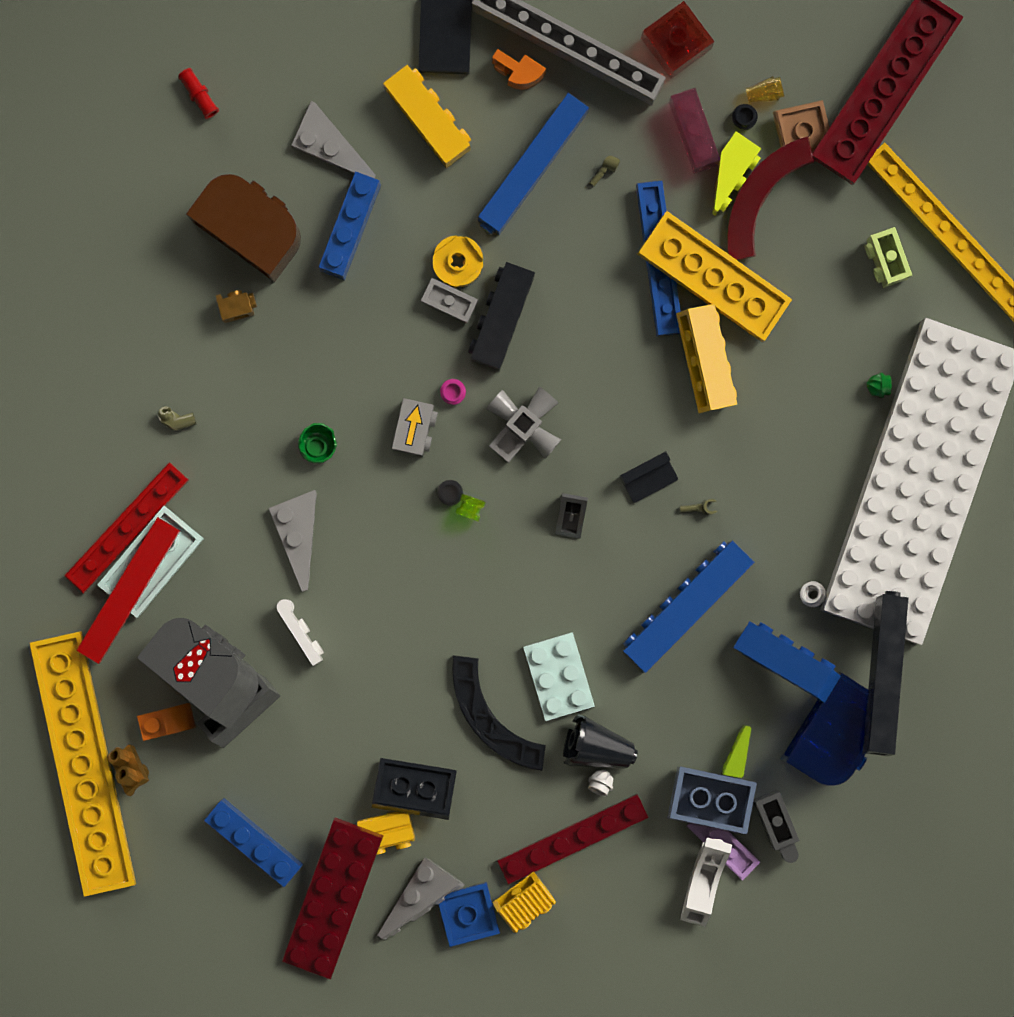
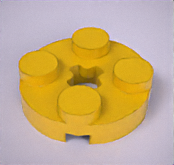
[433,236,483,288]

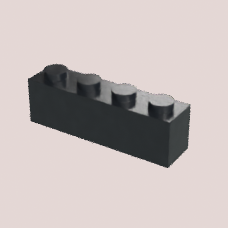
[468,262,535,371]

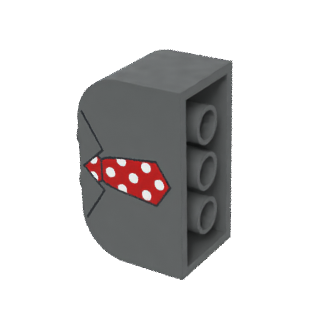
[137,618,259,729]

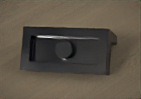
[619,451,678,503]

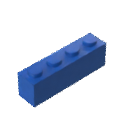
[319,171,381,281]
[733,621,841,703]
[204,798,303,887]

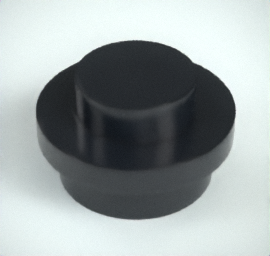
[732,104,758,130]
[437,480,463,506]

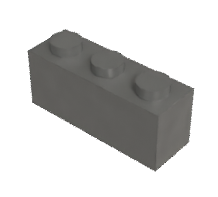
[197,672,280,748]

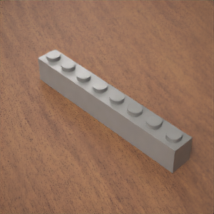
[472,0,666,106]

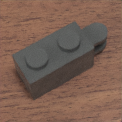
[753,790,800,863]

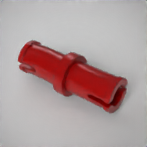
[178,68,219,119]

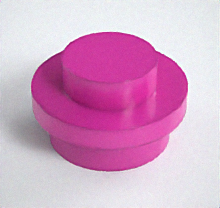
[440,379,466,405]

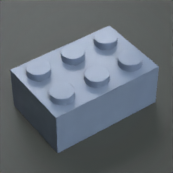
[667,767,757,834]

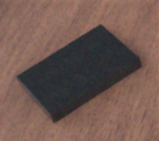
[418,0,472,74]
[371,758,457,820]

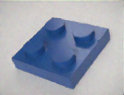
[439,882,500,947]

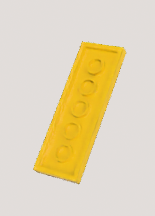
[637,211,792,342]

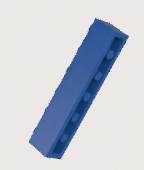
[623,540,755,673]

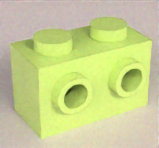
[865,227,912,288]

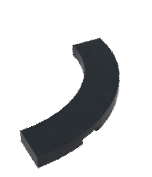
[452,655,546,771]

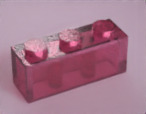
[669,88,721,174]

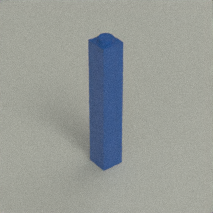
[478,93,589,235]

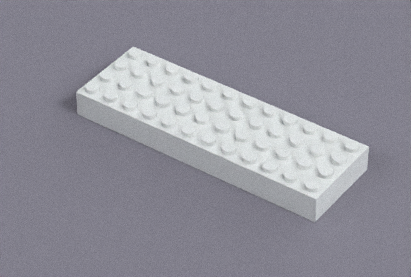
[820,318,1014,645]

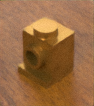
[215,290,257,323]

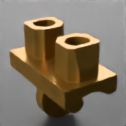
[107,744,149,797]

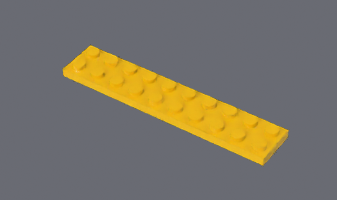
[30,631,136,897]

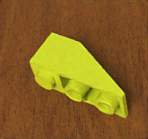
[712,131,761,215]

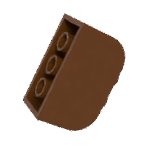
[186,174,301,282]

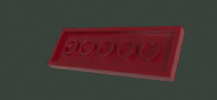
[282,817,384,980]

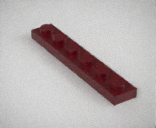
[497,794,649,884]

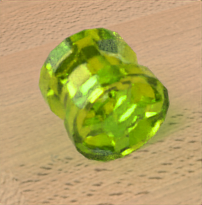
[455,494,486,522]

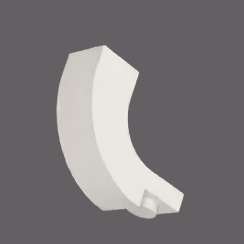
[680,838,732,927]

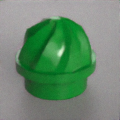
[867,372,892,398]

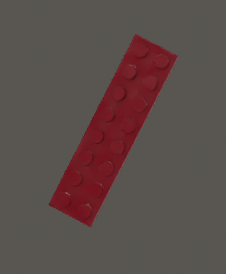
[812,0,963,185]

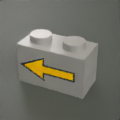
[392,398,438,457]

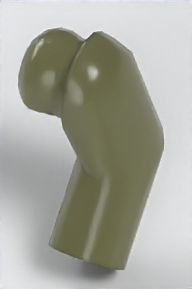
[158,406,197,431]

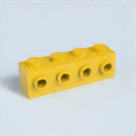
[383,64,471,169]
[676,304,737,413]

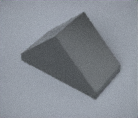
[555,493,588,539]

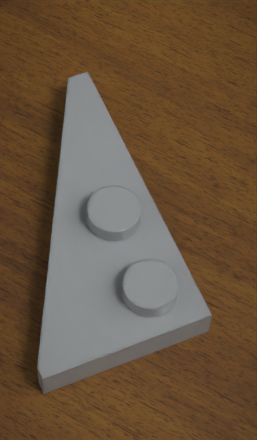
[291,101,376,179]
[269,490,317,592]
[377,857,465,940]

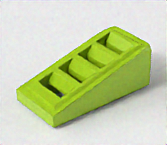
[721,725,751,778]

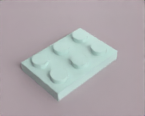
[523,632,595,721]

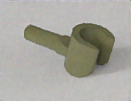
[590,156,620,186]
[680,499,717,515]

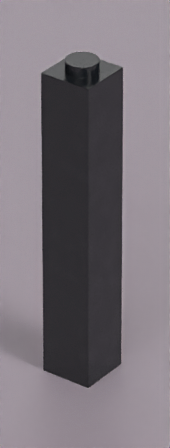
[863,591,909,757]

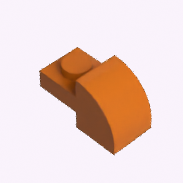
[492,49,546,90]
[137,703,196,741]

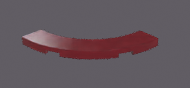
[728,137,814,261]

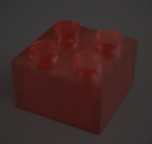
[641,1,715,79]

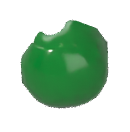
[298,423,337,464]

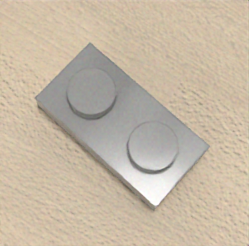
[421,278,478,324]

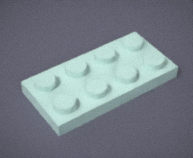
[98,506,204,618]

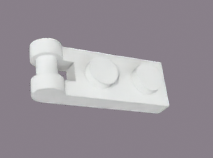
[277,599,324,666]

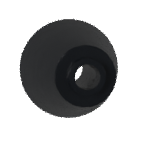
[563,714,638,768]

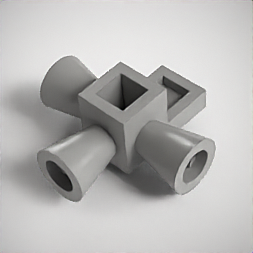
[486,387,561,463]

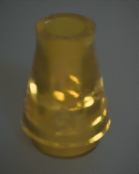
[746,76,785,103]

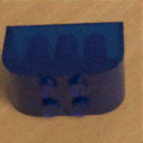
[780,672,868,786]

